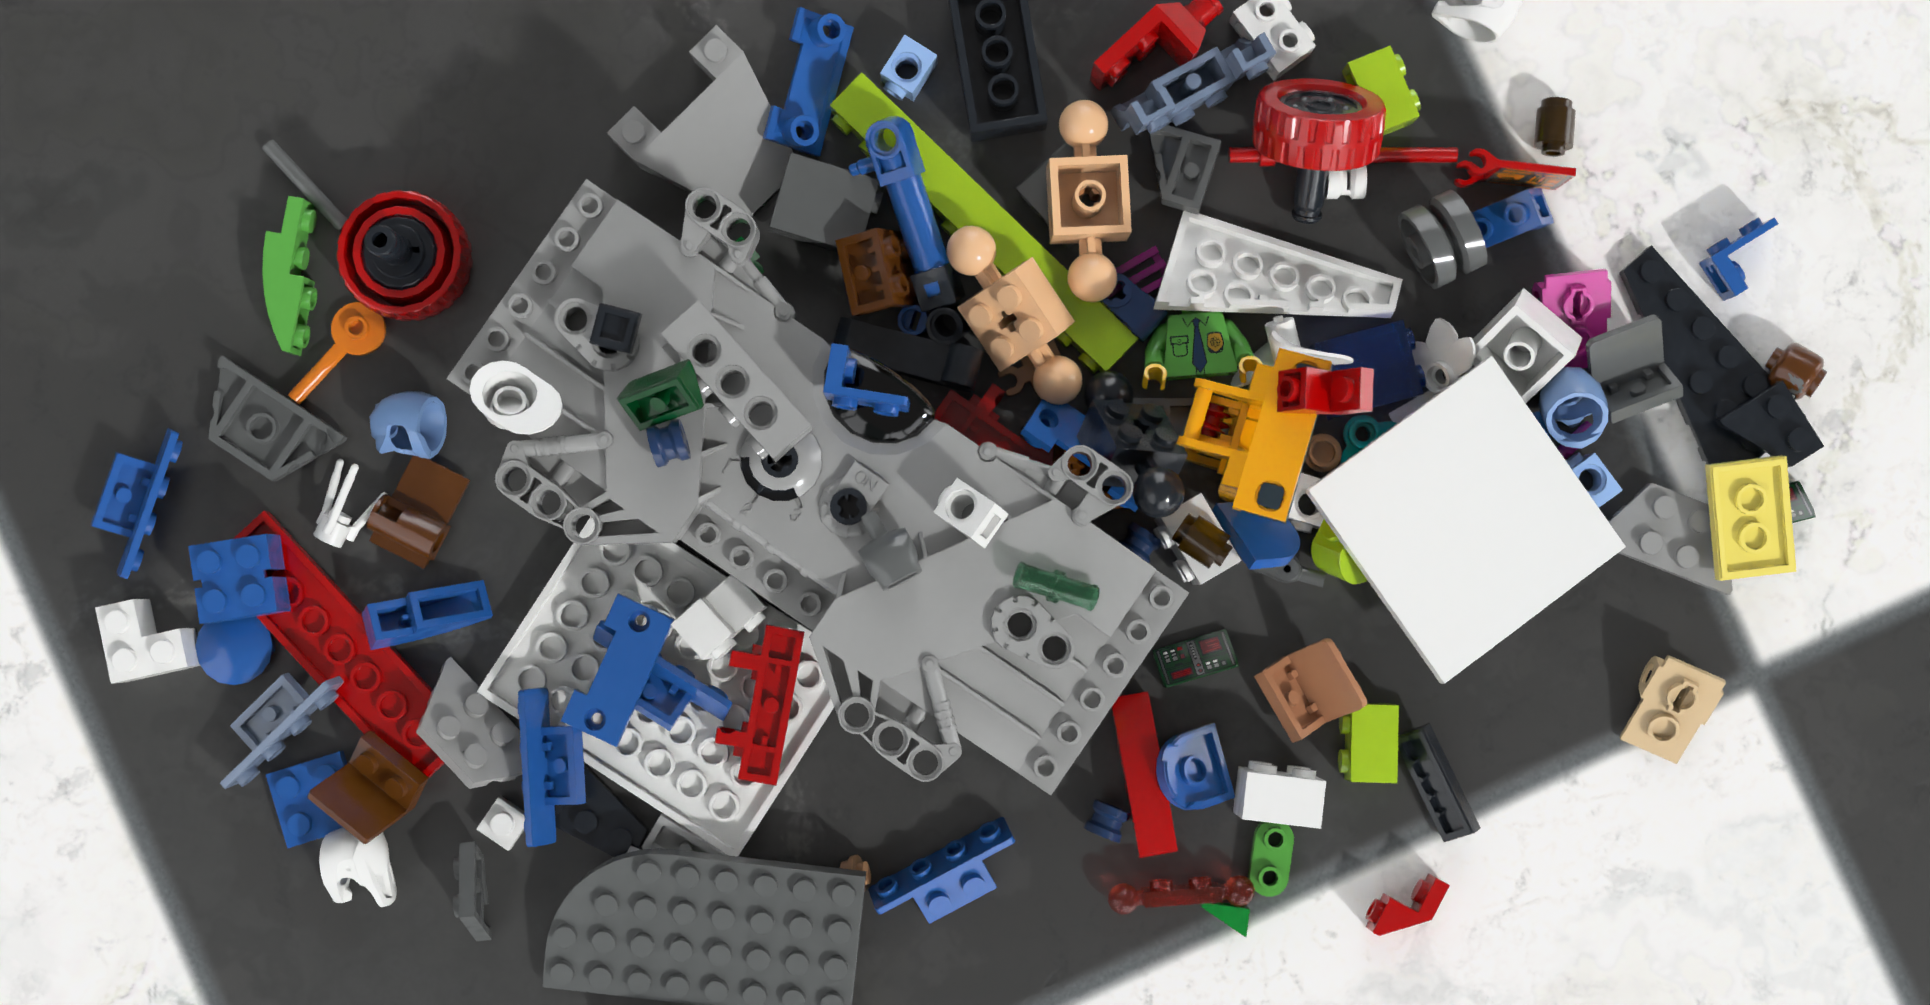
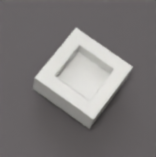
[477,796,525,851]

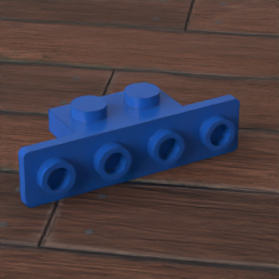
[91,428,183,579]
[593,620,733,731]
[517,688,586,847]
[868,817,1015,924]

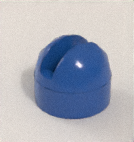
[898,305,929,336]

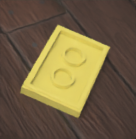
[1705,455,1796,581]

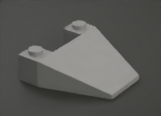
[607,25,793,217]

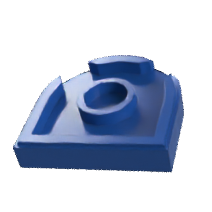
[1212,502,1300,570]
[1156,723,1235,810]

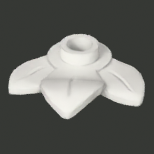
[1408,318,1476,394]

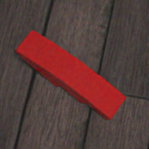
[1111,691,1178,858]

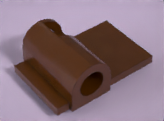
[367,455,470,569]

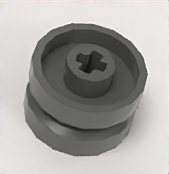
[1398,189,1488,289]

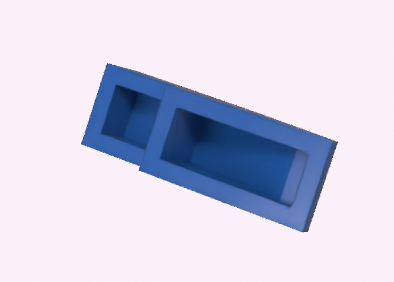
[362,580,493,650]

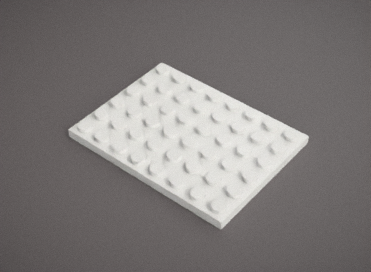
[477,517,834,856]

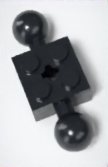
[1077,370,1188,518]

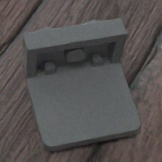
[1586,315,1683,424]

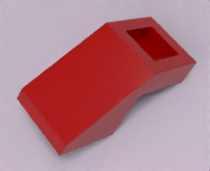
[1277,367,1374,415]
[1365,873,1450,936]

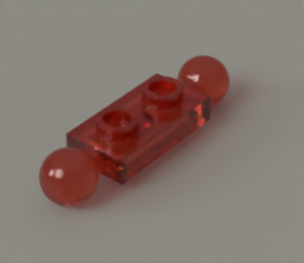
[1108,875,1255,915]

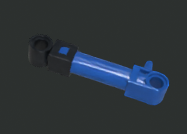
[848,116,971,345]

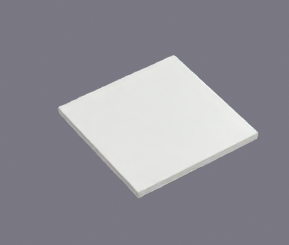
[1305,356,1626,684]

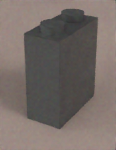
[768,153,884,252]

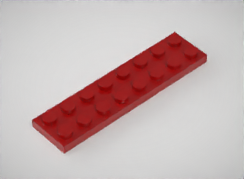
[233,510,445,778]

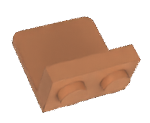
[1254,638,1367,743]

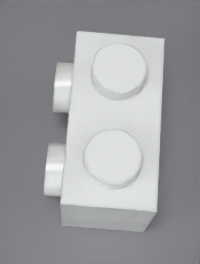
[1229,0,1316,81]

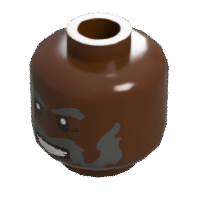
[1764,343,1827,400]

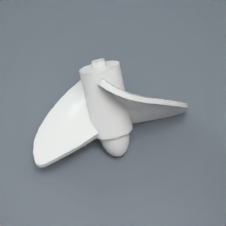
[1231,315,1353,388]

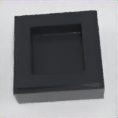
[589,303,642,355]

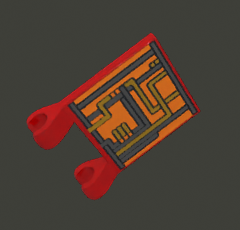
[1454,148,1576,190]

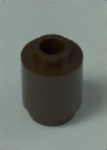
[1534,97,1576,157]
[1171,513,1233,569]

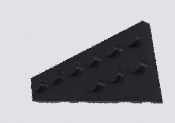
[1619,245,1806,464]

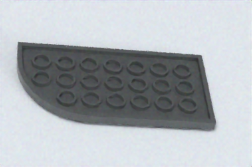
[542,848,867,1005]

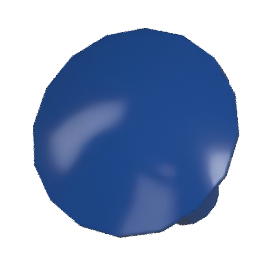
[195,617,276,685]

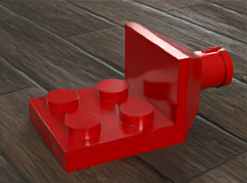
[1090,0,1224,91]

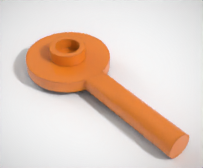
[288,302,386,405]

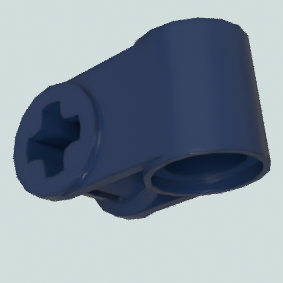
[1100,273,1168,343]

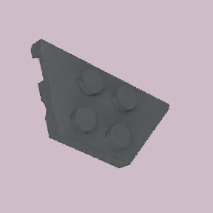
[208,355,348,482]

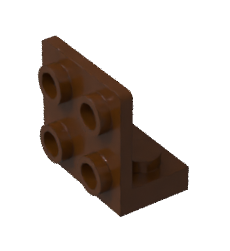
[835,228,919,316]
[307,730,429,844]

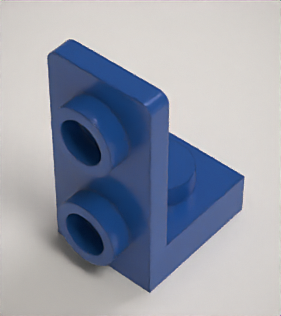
[1472,188,1555,248]
[1699,217,1779,301]
[823,343,910,417]

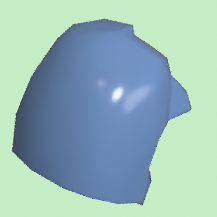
[1538,367,1609,449]
[369,391,447,459]

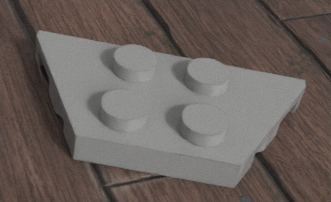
[1608,483,1733,595]
[416,657,522,789]

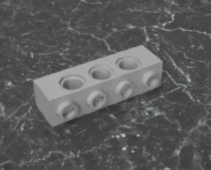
[660,300,813,462]

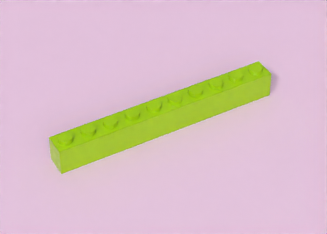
[830,72,1138,374]

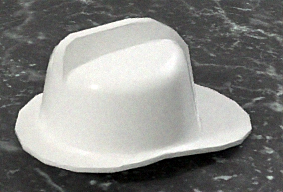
[469,360,563,435]

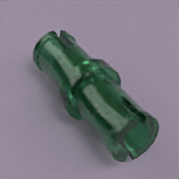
[1012,562,1100,611]

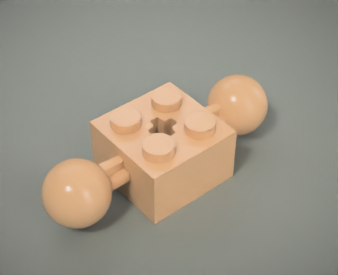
[1046,100,1132,302]
[946,226,1082,405]

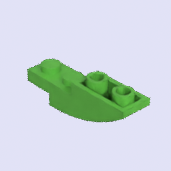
[262,196,317,356]

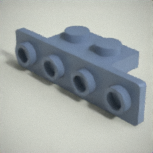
[220,672,344,789]

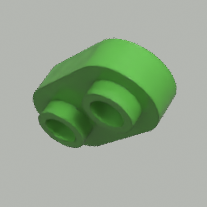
[1248,822,1294,897]

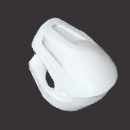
[1431,0,1523,43]
[319,827,397,907]

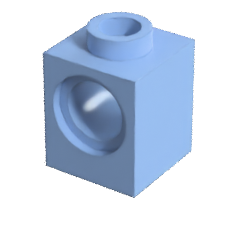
[880,35,938,102]
[1566,452,1623,508]

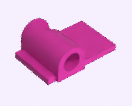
[1532,269,1611,368]

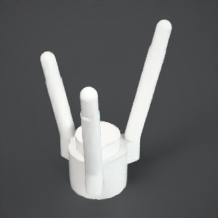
[313,459,388,548]

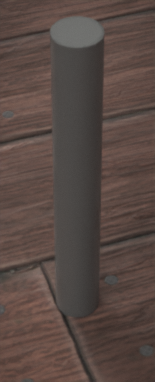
[262,140,348,233]

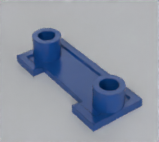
[763,7,854,157]
[1020,399,1138,512]
[561,593,675,747]

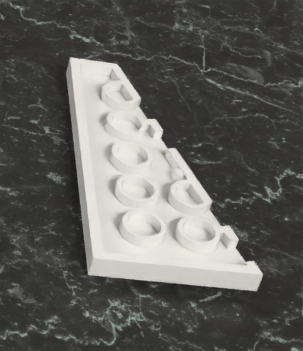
[1153,211,1403,318]

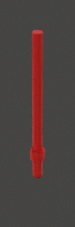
[1228,147,1458,166]

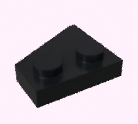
[1715,381,1824,467]

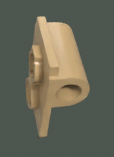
[1620,655,1726,764]

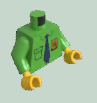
[1142,310,1262,390]

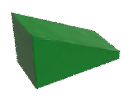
[1199,899,1250,937]

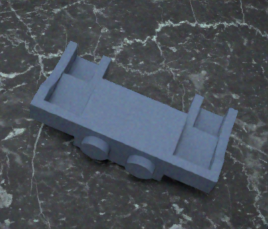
[1110,32,1276,135]

